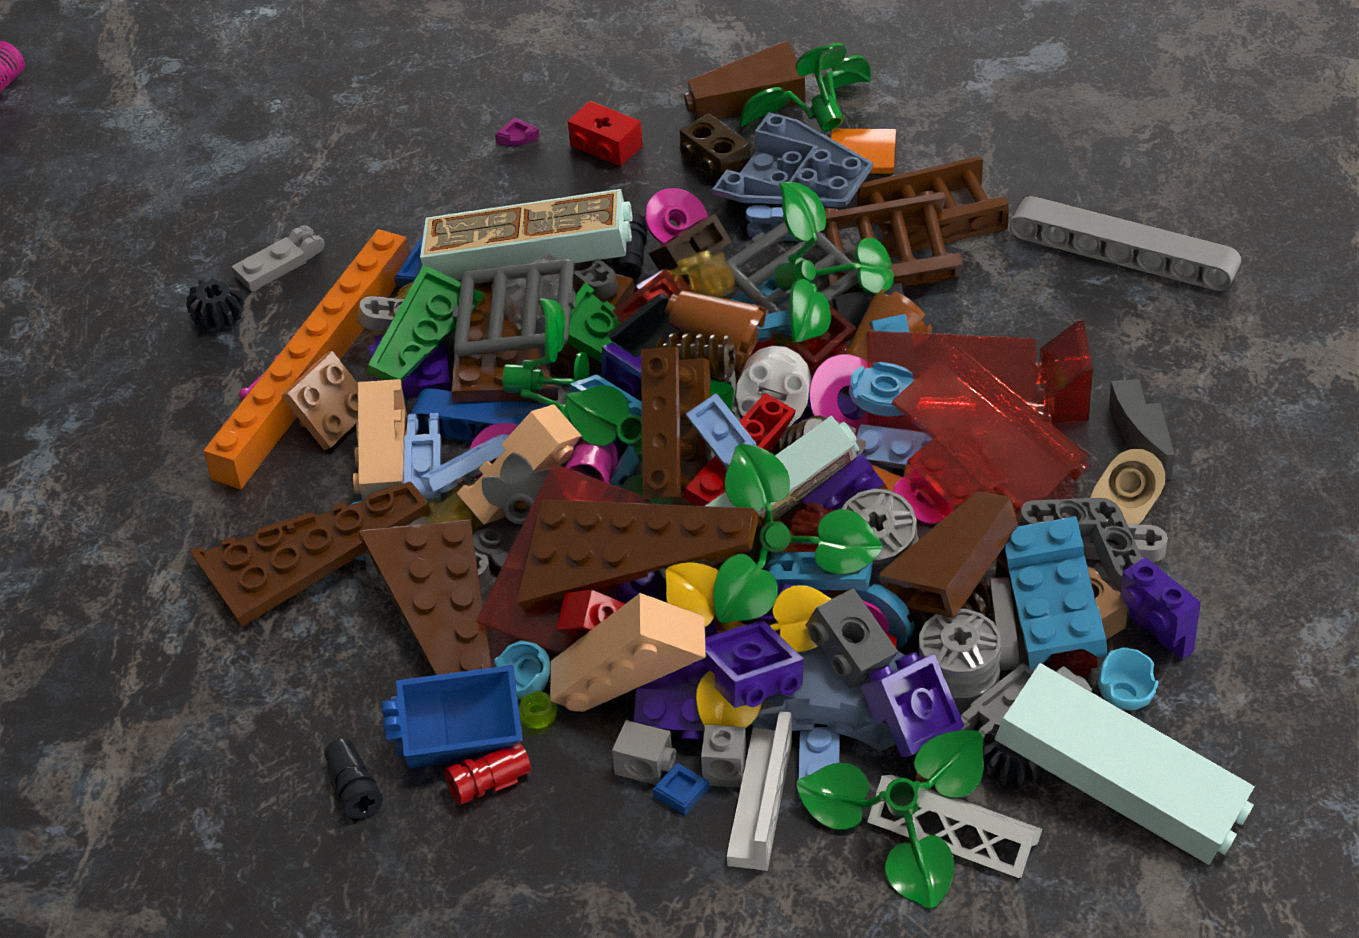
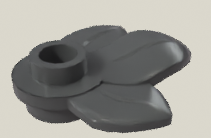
[482,452,556,524]
[473,518,529,572]

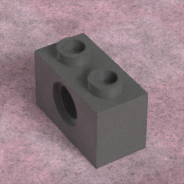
[805,588,898,688]

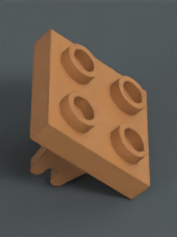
[281,351,358,450]

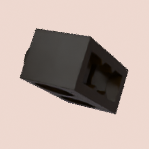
[679,113,751,181]
[648,213,732,280]

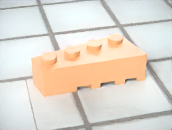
[550,593,706,712]

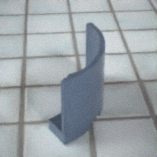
[751,636,905,752]

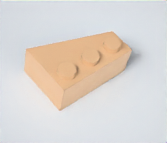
[353,379,407,500]
[457,404,582,525]

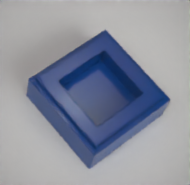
[653,763,709,815]

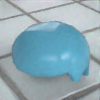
[494,640,551,700]
[1098,647,1159,711]

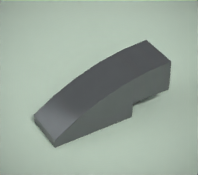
[1109,379,1175,480]

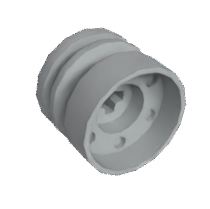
[842,489,919,587]
[919,609,1001,714]

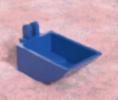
[381,665,523,769]

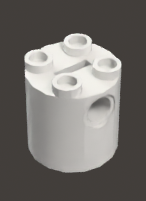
[736,346,811,428]

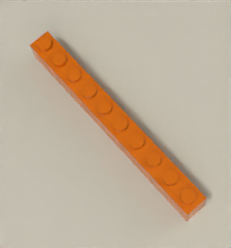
[204,229,410,489]

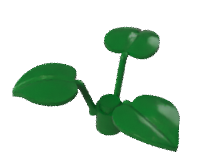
[739,42,871,132]
[774,182,894,343]
[502,299,590,467]
[566,381,735,505]
[713,444,882,623]
[796,730,984,909]

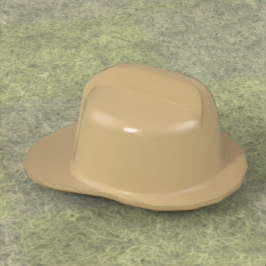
[1090,449,1165,524]

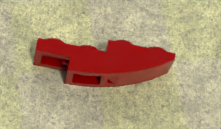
[683,393,796,506]

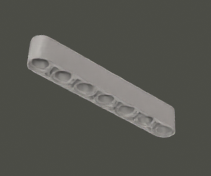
[1009,196,1242,291]

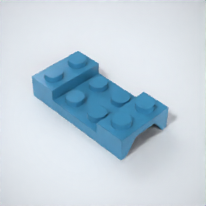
[1003,516,1107,670]

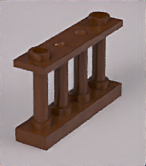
[857,155,1009,257]
[820,191,963,295]
[641,346,711,506]

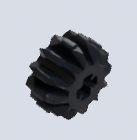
[186,276,245,331]
[983,724,1045,788]

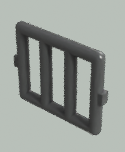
[721,222,859,314]
[452,259,576,357]

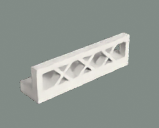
[727,711,792,871]
[867,775,1042,878]

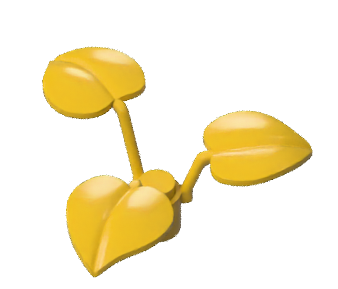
[665,563,831,728]

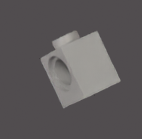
[612,720,676,785]
[701,725,747,788]

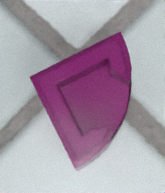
[495,117,540,146]

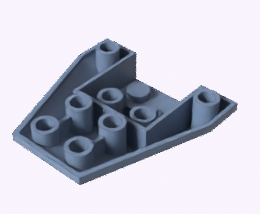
[712,112,873,207]

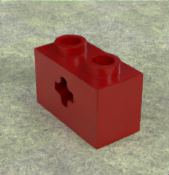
[567,101,643,166]

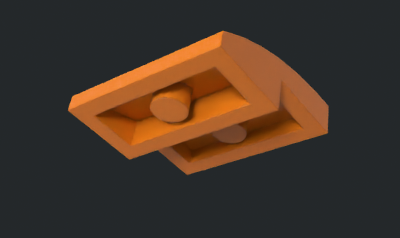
[831,128,896,174]

